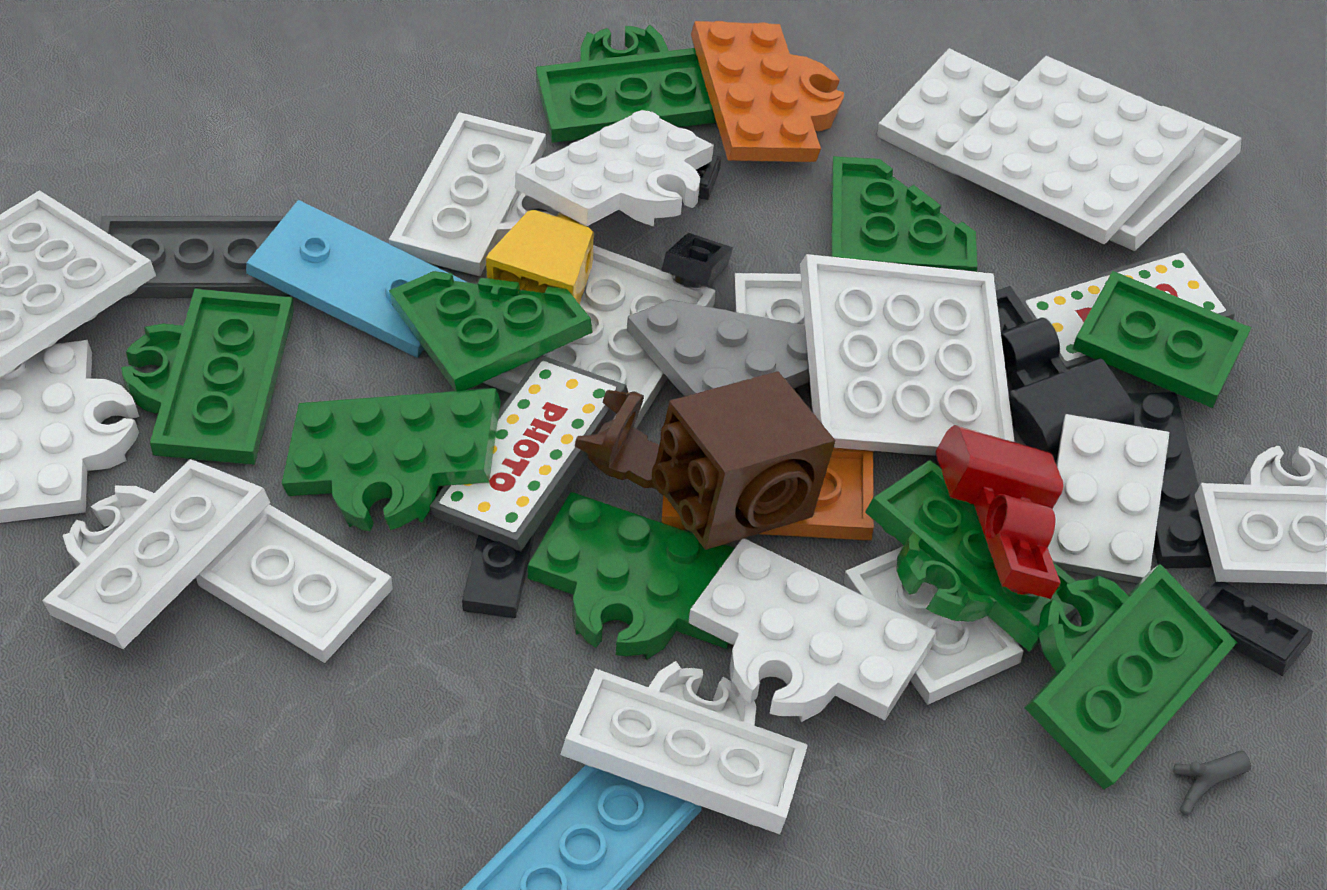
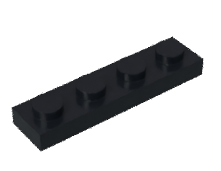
[1127,392,1212,569]

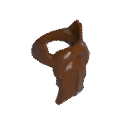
[574,390,659,490]

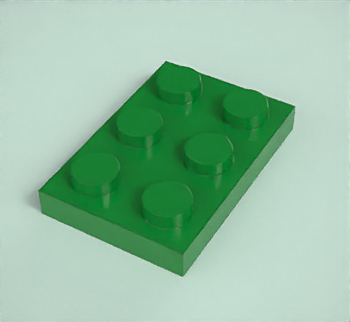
[1072,271,1252,408]

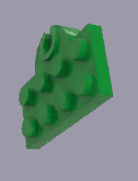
[536,25,716,143]
[121,289,294,465]
[282,388,501,532]
[865,460,1078,652]
[528,492,735,660]
[1024,564,1237,790]

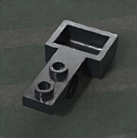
[996,286,1135,464]

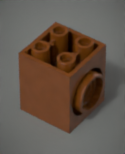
[652,371,836,550]

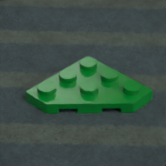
[831,156,977,272]
[389,271,593,391]

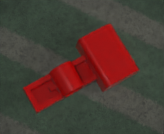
[935,425,1063,599]

